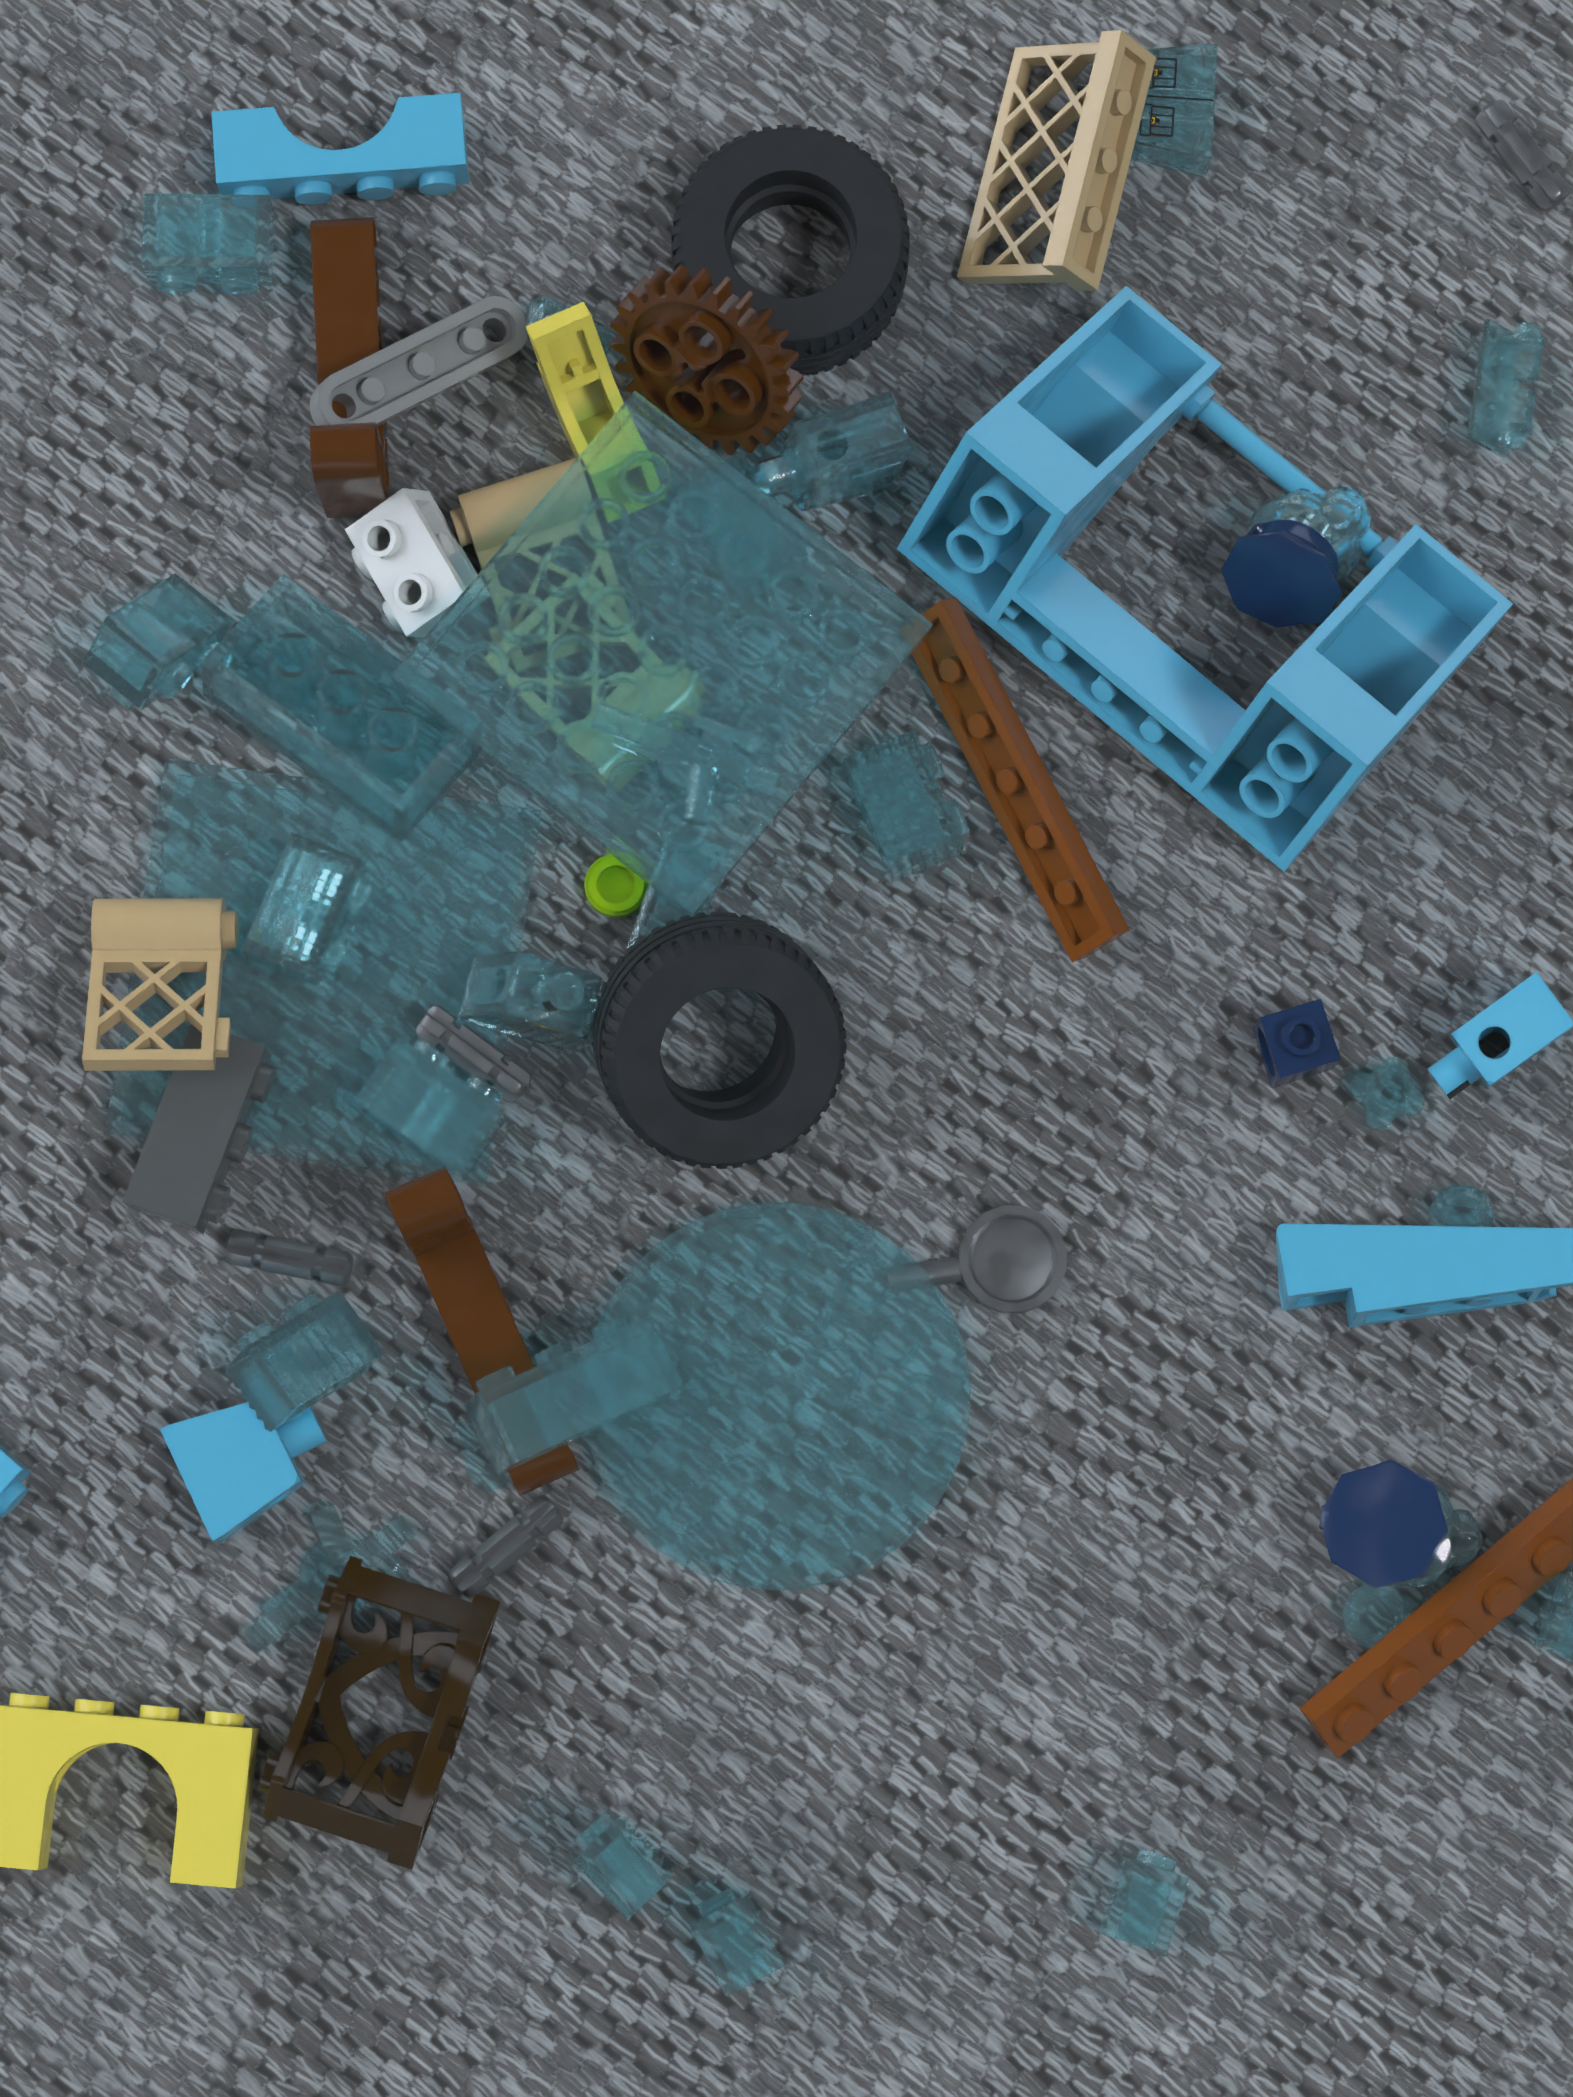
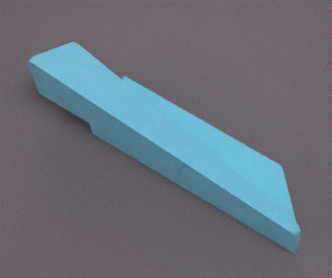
[1276,1223,1573,1328]

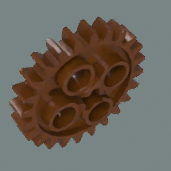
[610,265,804,455]

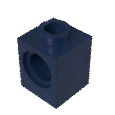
[1252,999,1341,1088]

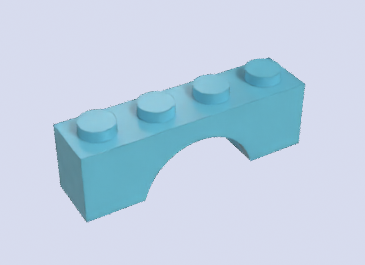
[211,93,469,210]

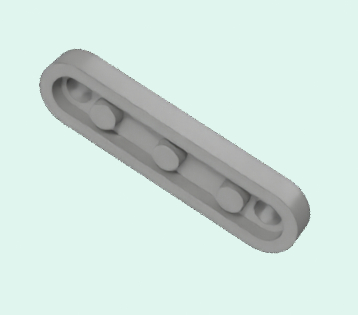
[310,296,528,426]

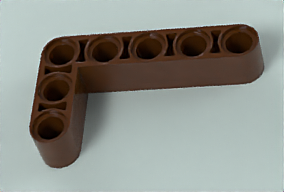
[310,217,390,518]
[384,1166,579,1496]

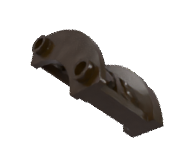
[258,1555,500,1870]

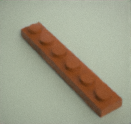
[900,597,1130,963]
[1299,1478,1573,1759]

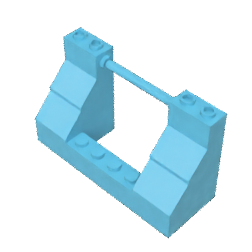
[897,286,1513,872]

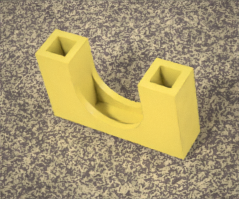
[0,1693,259,1889]

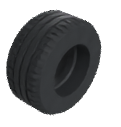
[671,124,910,376]
[591,911,847,1169]

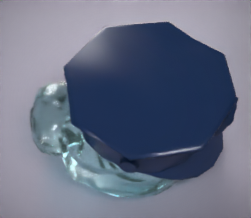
[1221,485,1372,628]
[1319,1459,1483,1588]

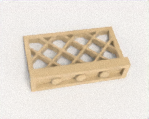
[957,30,1156,291]

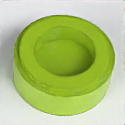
[584,853,648,919]

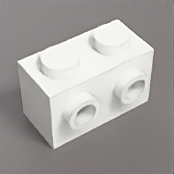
[345,488,491,638]

